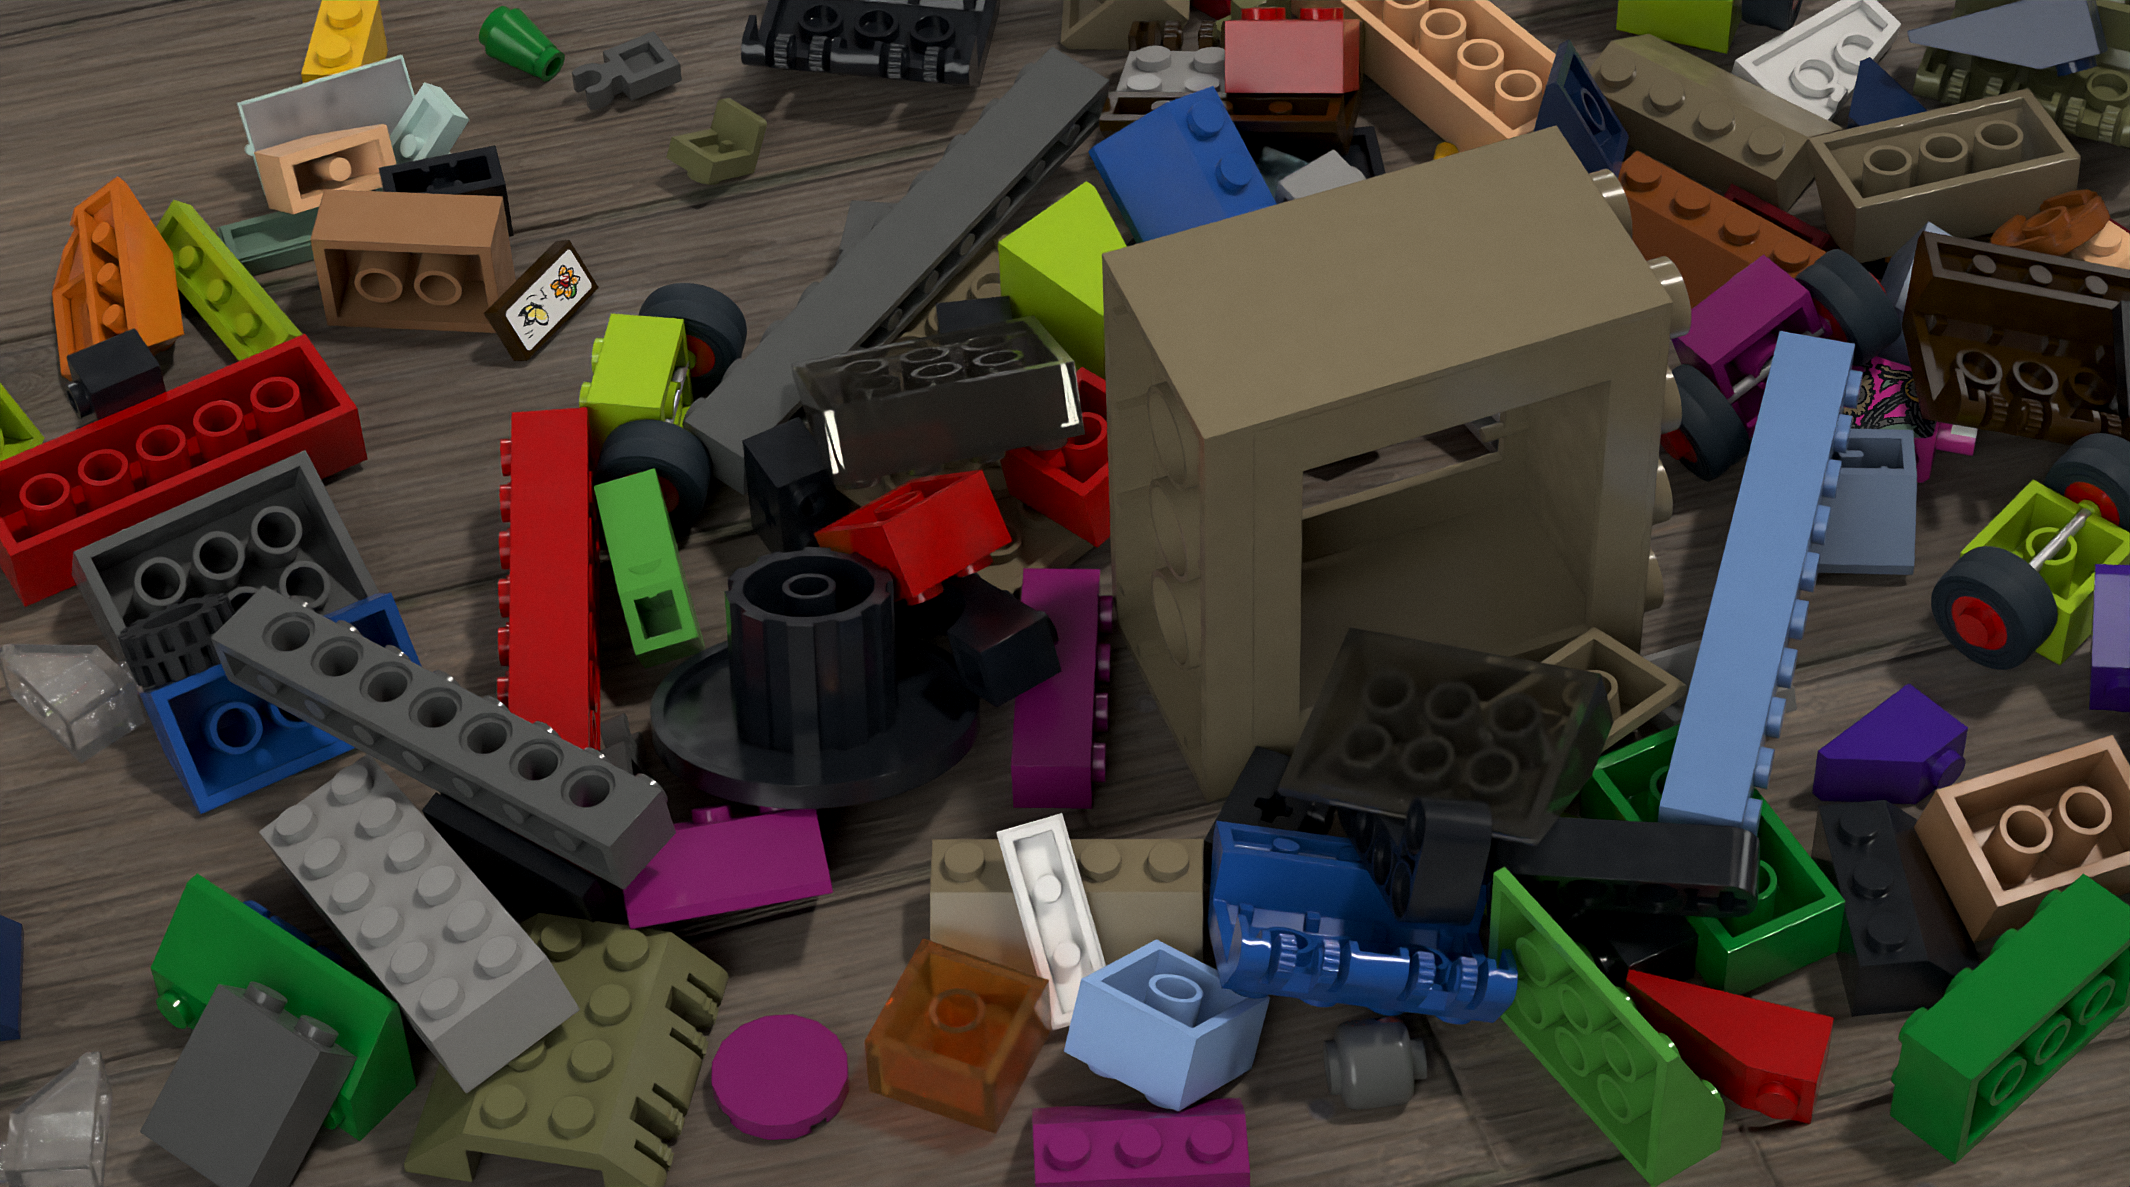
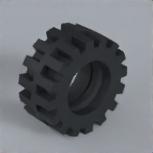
[118,593,235,687]

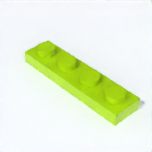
[156,200,303,361]

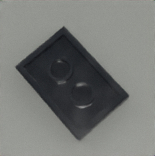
[422,792,617,924]

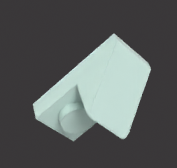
[375,82,470,192]

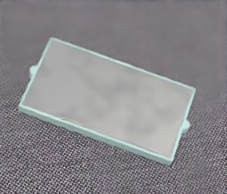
[236,54,416,195]

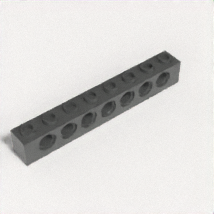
[211,586,676,890]

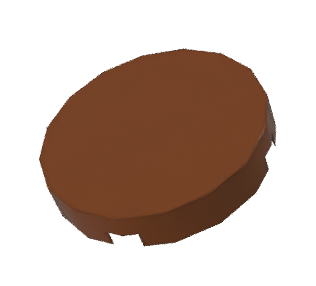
[1989,189,2110,256]

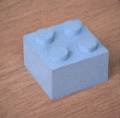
[1064,939,1270,1112]

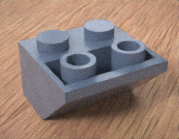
[1811,429,1917,575]

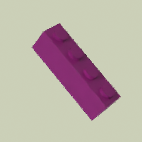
[1011,568,1113,809]

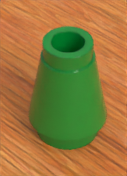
[479,6,565,82]

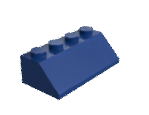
[1088,86,1277,244]
[139,592,422,814]

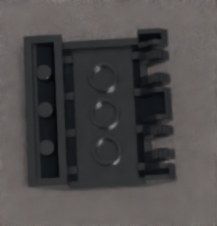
[741,0,1000,87]

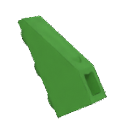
[594,468,706,669]

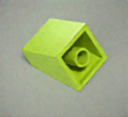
[998,181,1127,380]

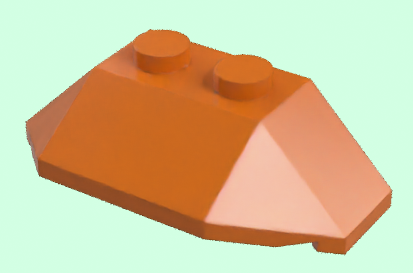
[52,176,184,381]

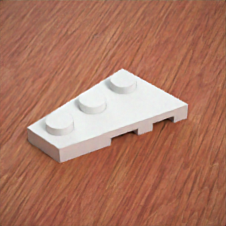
[1731,0,1901,121]

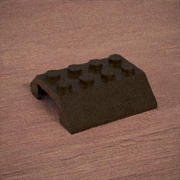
[1099,21,1365,160]
[1902,231,2130,446]

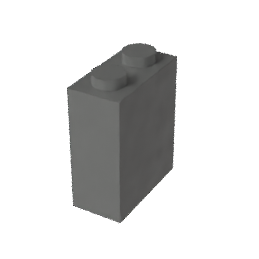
[140,981,357,1187]

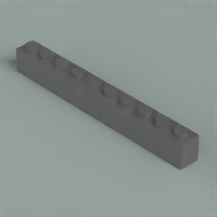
[682,47,1109,495]

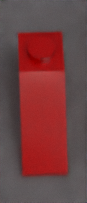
[1625,969,1834,1124]

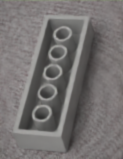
[259,754,580,1094]

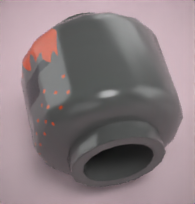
[1323,1016,1427,1110]

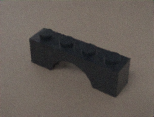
[894,572,1062,707]

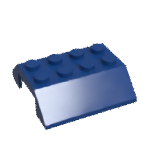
[1208,821,1518,1024]

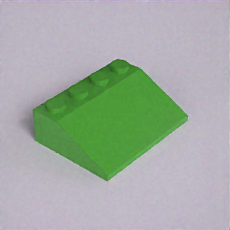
[1488,867,1725,1187]

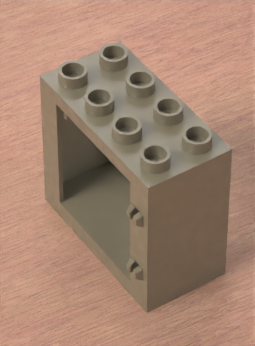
[1102,125,1691,803]

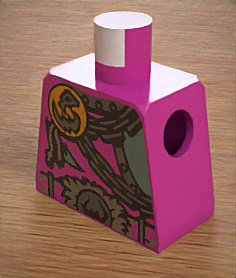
[1843,356,1979,483]

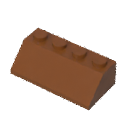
[1618,151,1827,309]

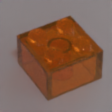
[864,938,1052,1134]

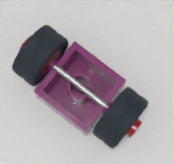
[1660,249,1902,482]

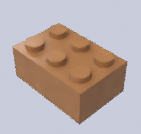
[310,189,516,333]
[1914,735,2130,943]

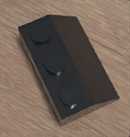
[1811,800,1980,1017]

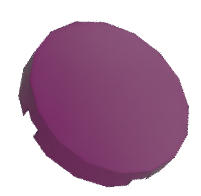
[712,1014,849,1140]

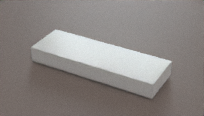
[996,813,1106,1030]

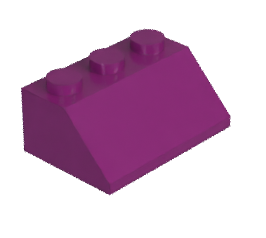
[621,803,833,929]
[1032,1098,1250,1187]

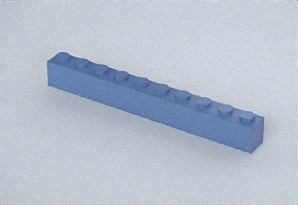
[1658,331,1863,836]

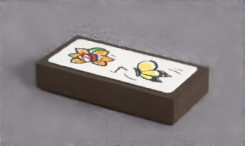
[484,240,599,361]

